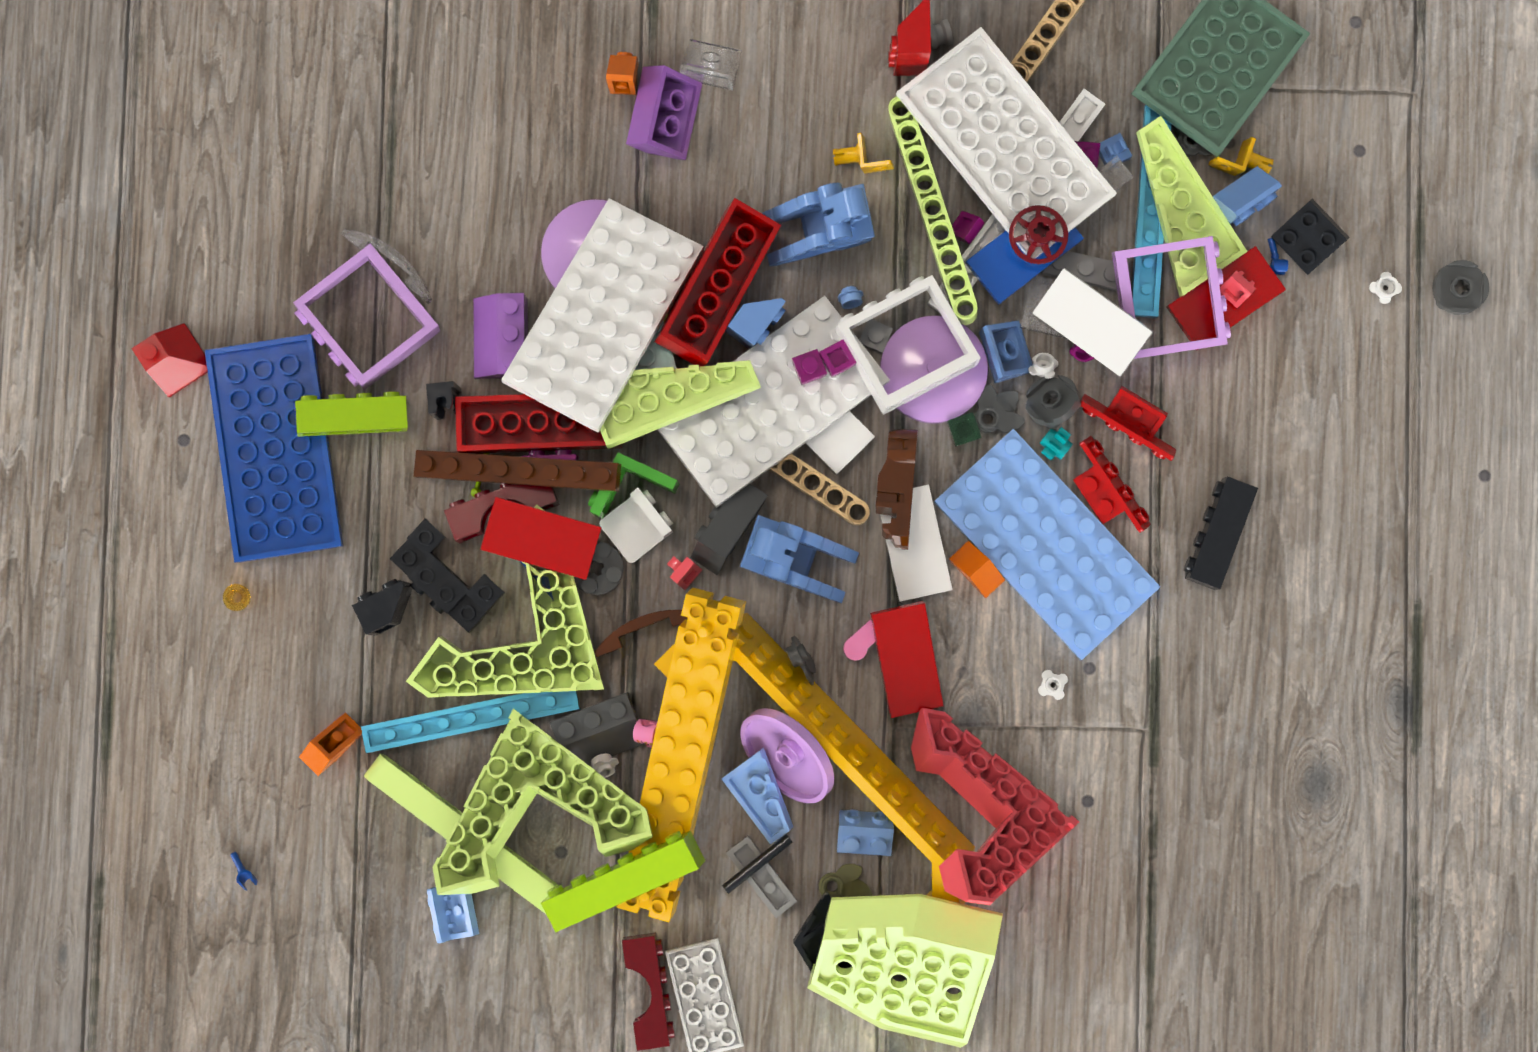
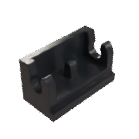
[426,381,462,420]

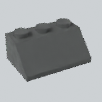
[549,692,643,765]

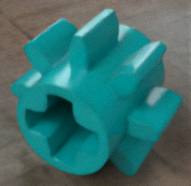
[1039,427,1073,460]

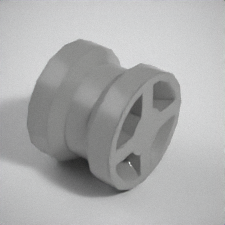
[930,19,953,50]

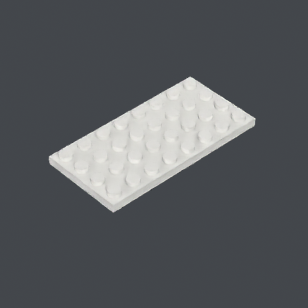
[896,27,1117,259]
[501,198,704,432]
[657,296,890,508]

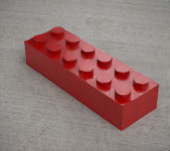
[654,198,781,367]
[455,394,622,454]

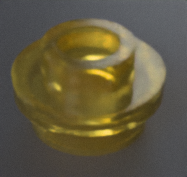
[223,584,251,611]

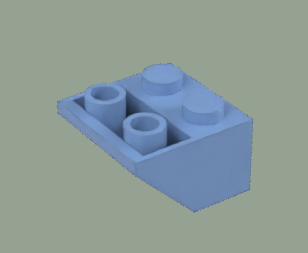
[1212,166,1282,226]
[725,298,786,349]

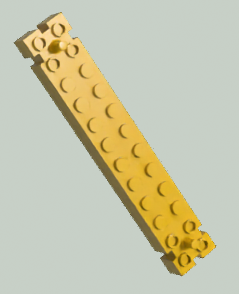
[617,587,746,922]

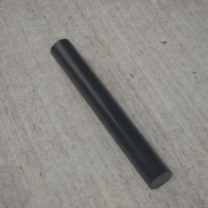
[722,834,793,894]

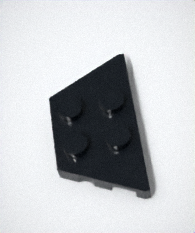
[793,891,852,971]

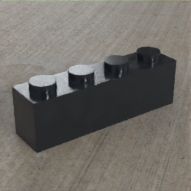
[1184,476,1258,590]

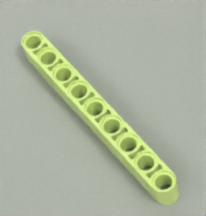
[888,96,978,325]
[364,753,558,914]

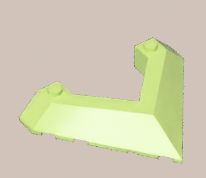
[406,505,604,698]
[432,708,653,895]

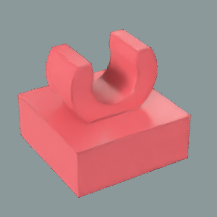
[1220,270,1256,308]
[667,556,702,590]

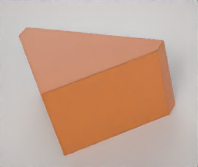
[949,541,1005,598]

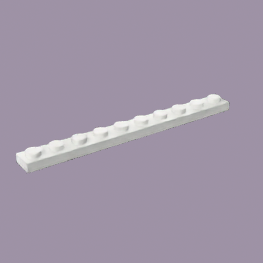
[927,89,1105,313]

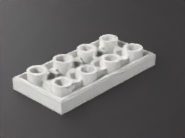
[1033,268,1153,376]
[805,411,875,475]
[876,485,953,602]
[665,938,744,1052]

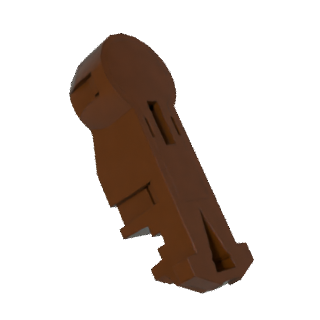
[876,429,918,550]

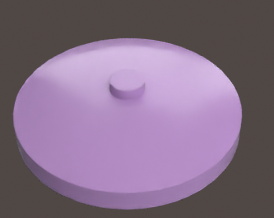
[541,199,607,288]
[880,316,988,423]
[740,708,834,803]

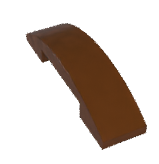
[595,610,688,657]

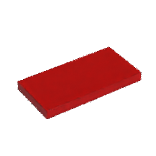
[1166,246,1286,351]
[480,497,602,580]
[870,601,944,718]

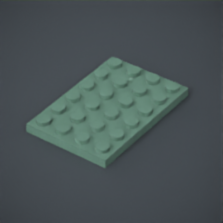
[1131,0,1310,157]

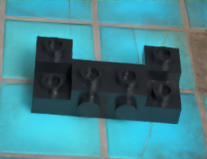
[390,519,505,633]

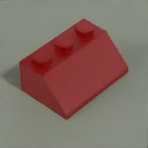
[888,0,931,76]

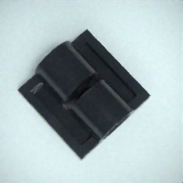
[1271,198,1350,275]

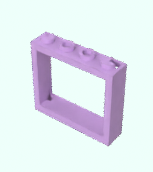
[1112,236,1231,359]
[293,243,440,390]

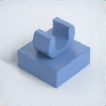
[1099,133,1132,170]

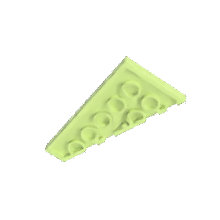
[1136,116,1248,297]
[600,360,761,449]

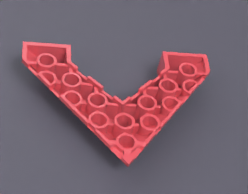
[911,708,1079,905]

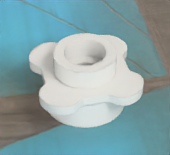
[1369,272,1402,304]
[1028,353,1058,379]
[1038,670,1068,700]
[591,753,619,778]

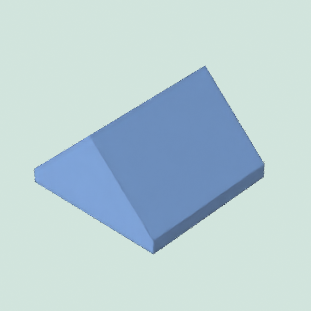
[979,321,1033,383]

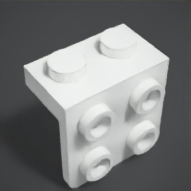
[599,488,673,563]

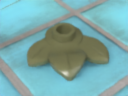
[819,863,872,898]

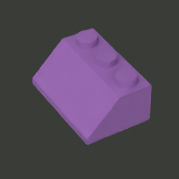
[626,65,702,160]
[473,293,528,379]

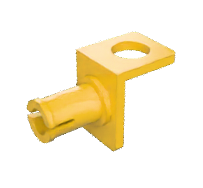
[833,132,894,174]
[1208,137,1273,176]

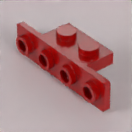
[1081,386,1176,461]
[1073,436,1151,533]

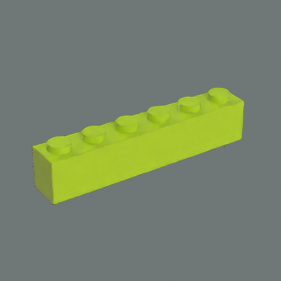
[541,831,706,933]

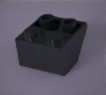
[352,579,413,636]

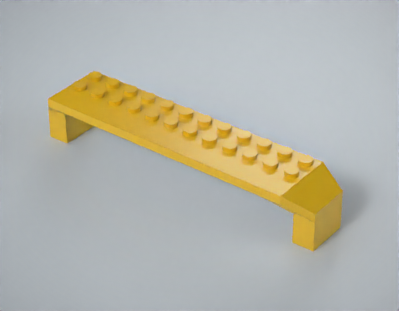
[654,613,975,904]

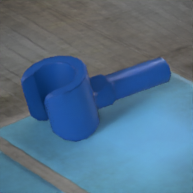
[1268,238,1288,275]
[230,852,257,891]

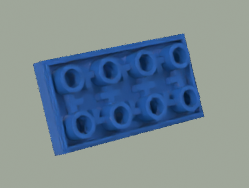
[965,227,1084,305]

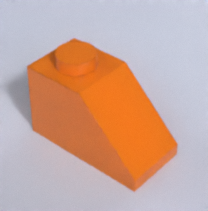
[606,52,639,95]
[299,712,362,776]

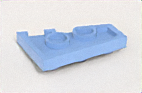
[722,747,794,844]

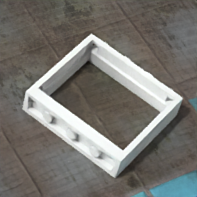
[836,275,981,415]

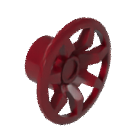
[1009,205,1068,264]

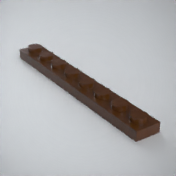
[413,450,622,492]

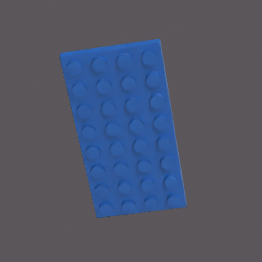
[205,334,343,563]

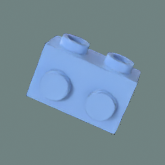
[837,809,894,856]
[427,887,479,943]

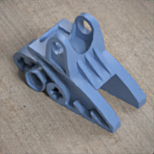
[762,183,875,266]
[740,515,859,603]

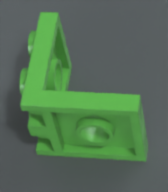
[588,452,680,519]

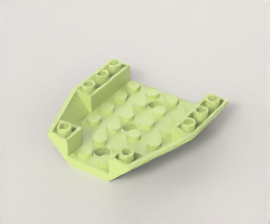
[807,894,1003,1048]

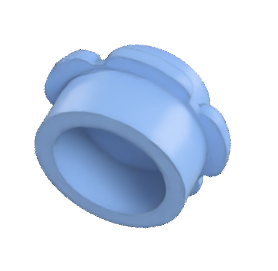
[837,286,863,309]

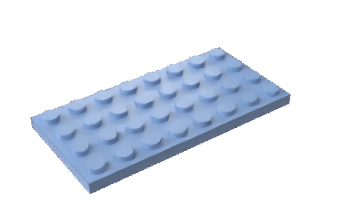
[934,429,1160,660]

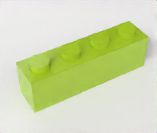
[295,392,408,437]

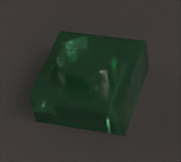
[947,412,982,447]

